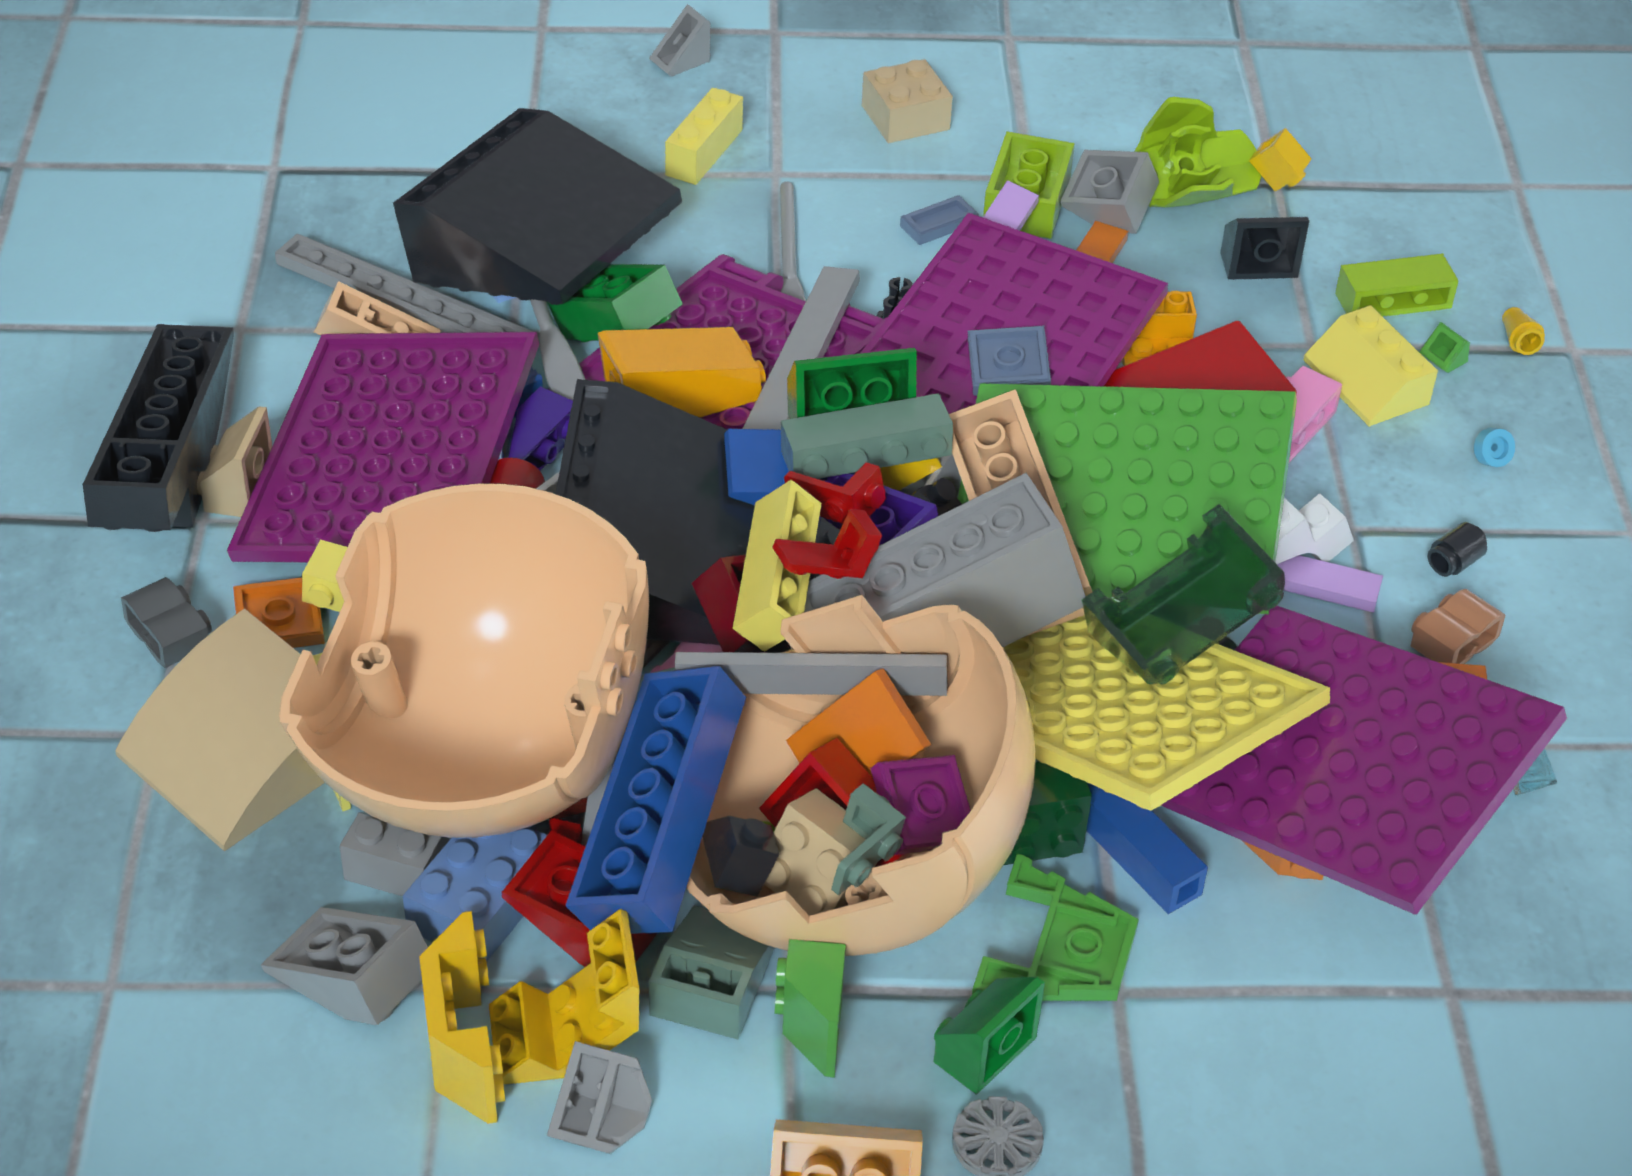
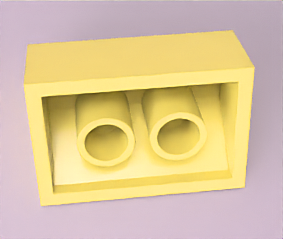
[1303,305,1438,426]

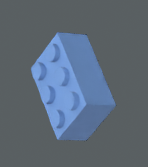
[403,827,547,961]

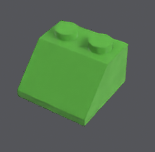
[774,939,846,1078]

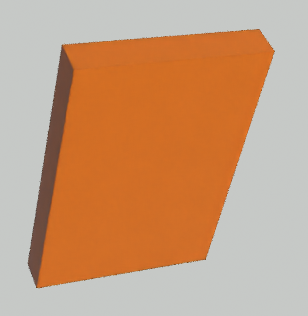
[786,668,931,777]

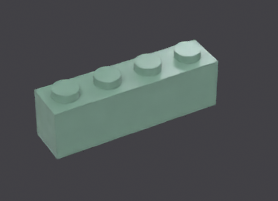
[781,393,953,479]

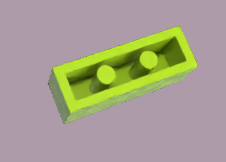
[1335,253,1459,317]

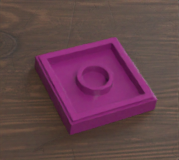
[871,755,971,855]

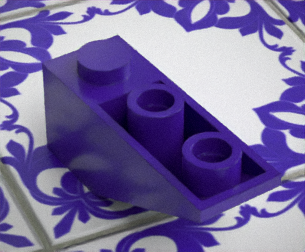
[508,386,573,471]

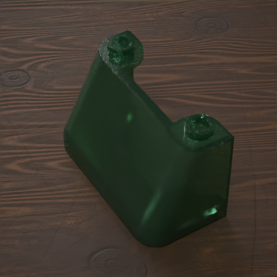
[1081,504,1285,685]

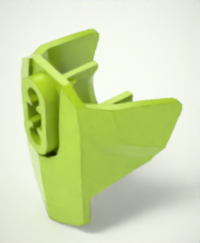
[1134,97,1261,208]

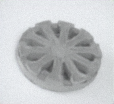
[952,1096,1043,1176]

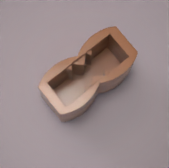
[1410,589,1506,664]

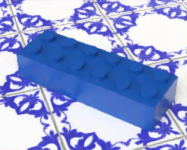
[566,666,746,934]

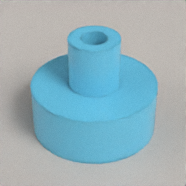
[1474,428,1515,467]

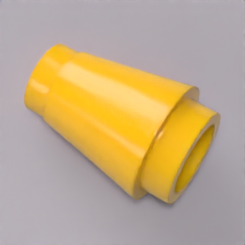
[1502,307,1545,355]

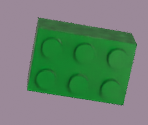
[547,264,682,343]

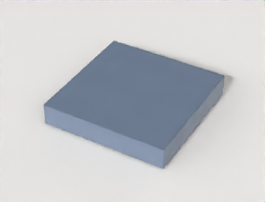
[967,326,1051,396]

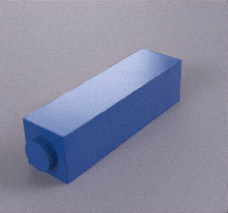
[1086,782,1208,914]

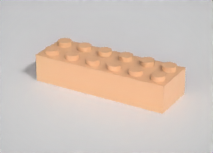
[949,389,1098,637]

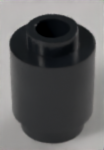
[1427,522,1487,577]

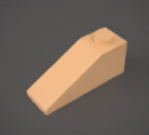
[314,281,441,335]

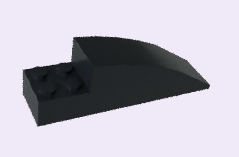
[82,324,234,532]

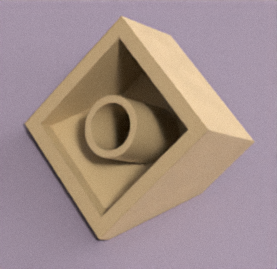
[197,406,272,517]

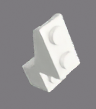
[1275,493,1354,565]

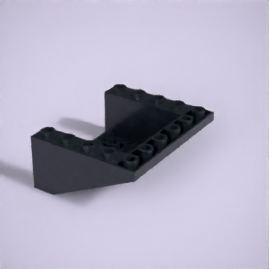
[393,108,682,305]
[555,379,755,645]

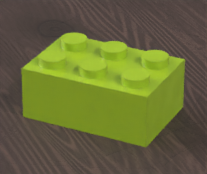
[983,131,1075,239]

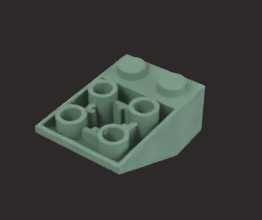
[649,905,774,1039]

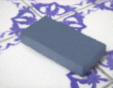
[900,195,979,245]

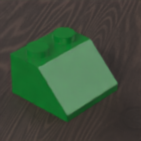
[933,977,1045,1095]

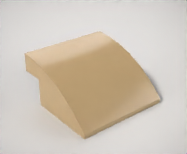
[115,609,325,852]

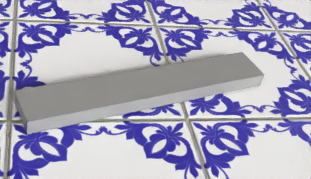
[675,652,947,696]

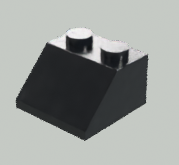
[1220,217,1309,280]

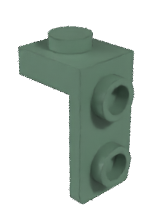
[831,784,906,896]

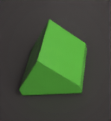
[1419,322,1470,373]

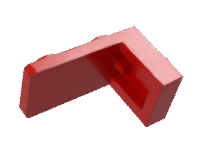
[784,462,886,524]
[772,509,883,579]

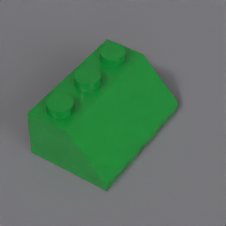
[787,348,917,419]

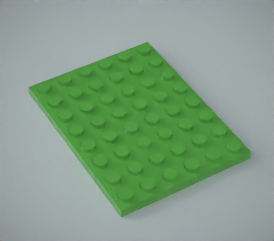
[958,383,1297,614]

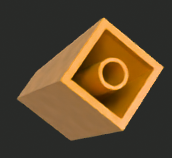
[598,327,766,418]

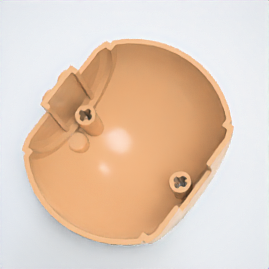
[279,484,649,838]
[686,595,1035,956]

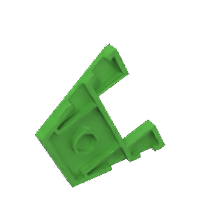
[972,854,1139,1001]

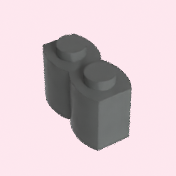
[121,577,212,668]

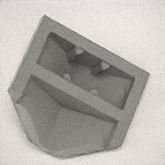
[547,1041,652,1154]

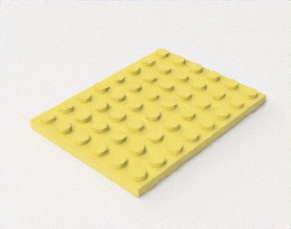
[1003,606,1330,811]

